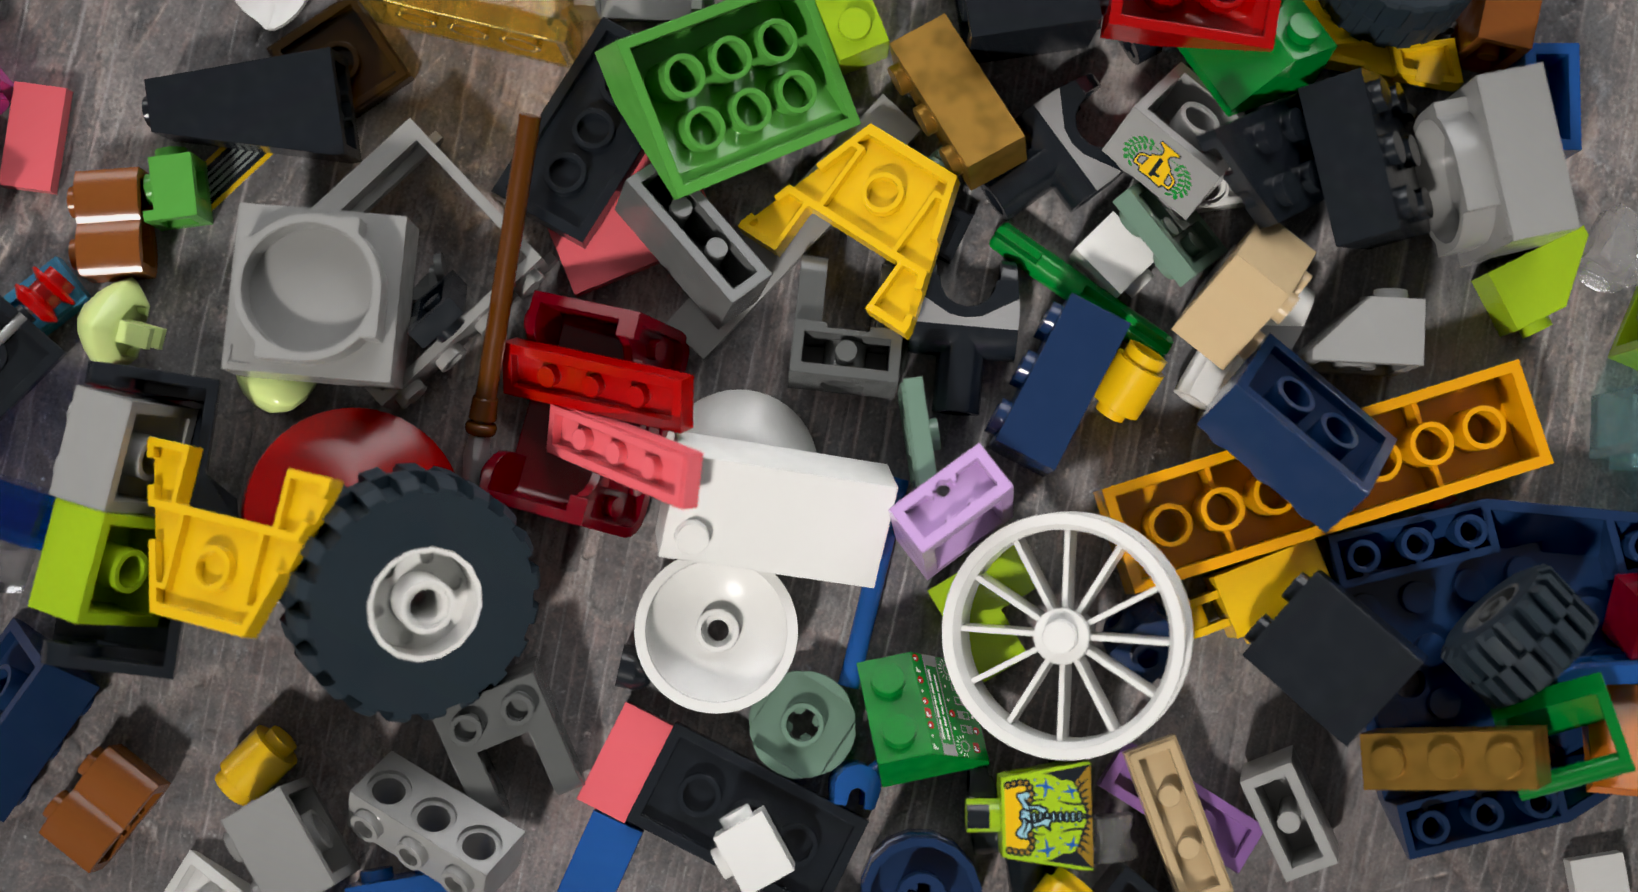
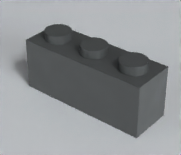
[615,163,772,329]

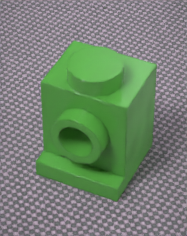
[143,146,214,231]

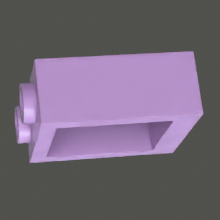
[889,443,1014,580]

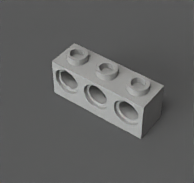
[347,750,525,892]

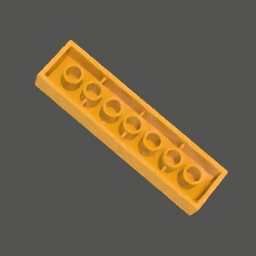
[1093,359,1554,594]

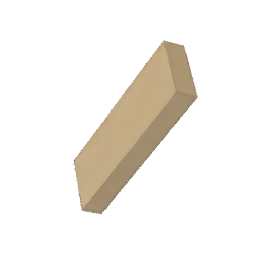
[1122,733,1234,892]

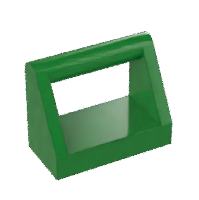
[1490,672,1636,801]

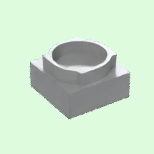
[1412,62,1581,268]
[221,202,419,390]

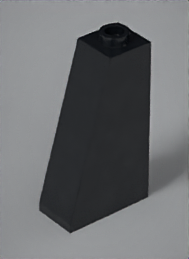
[142,47,362,164]

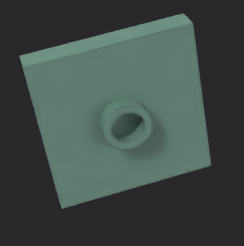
[897,377,941,491]

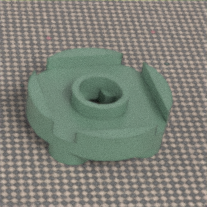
[749,670,856,779]

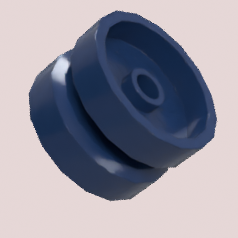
[860,829,982,892]

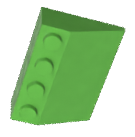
[594,0,861,200]

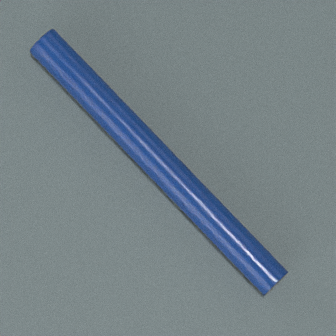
[838,477,909,689]

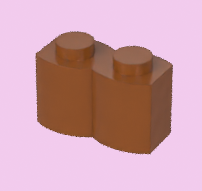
[67,167,158,283]
[38,744,171,873]

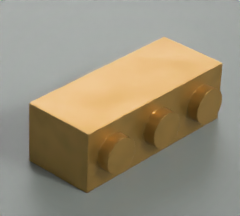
[887,13,1027,191]
[1359,725,1552,790]

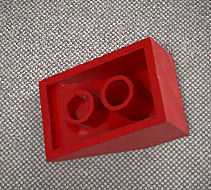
[1100,0,1281,52]

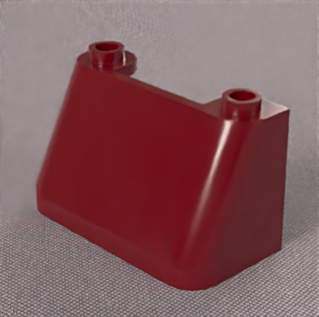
[479,290,689,538]

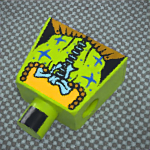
[965,759,1094,871]

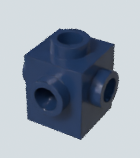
[1102,591,1170,684]

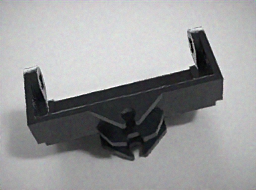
[40,361,239,679]

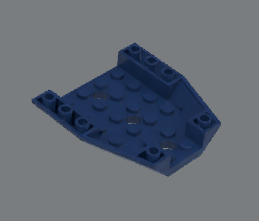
[1326,498,1638,860]

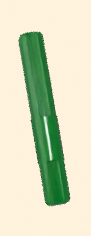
[989,222,1174,358]

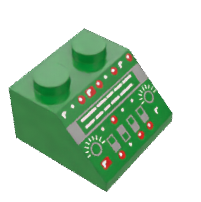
[856,652,990,788]

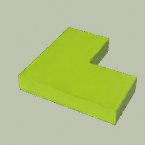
[927,545,1036,683]

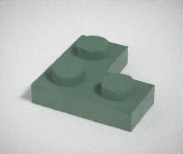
[1112,182,1228,287]

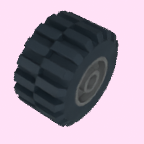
[1440,564,1598,709]

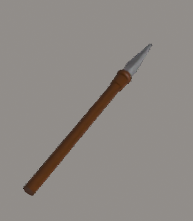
[463,113,542,486]

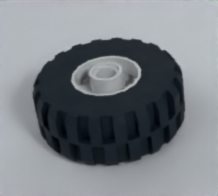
[278,463,541,723]

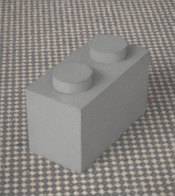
[1240,745,1339,882]

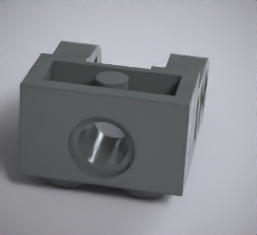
[788,255,902,399]
[432,656,585,818]

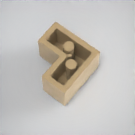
[1171,223,1317,370]

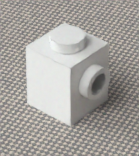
[1069,211,1155,298]
[710,803,795,892]

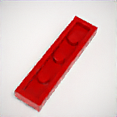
[503,337,694,434]

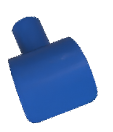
[828,759,881,810]

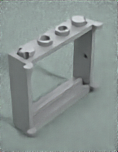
[312,118,558,415]

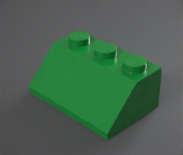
[1177,0,1337,117]

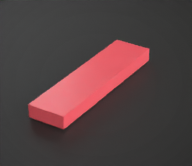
[546,404,703,510]

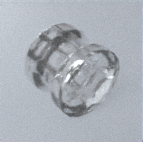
[1092,811,1139,864]

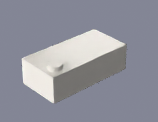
[655,432,898,588]

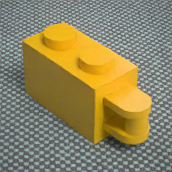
[1188,538,1330,644]

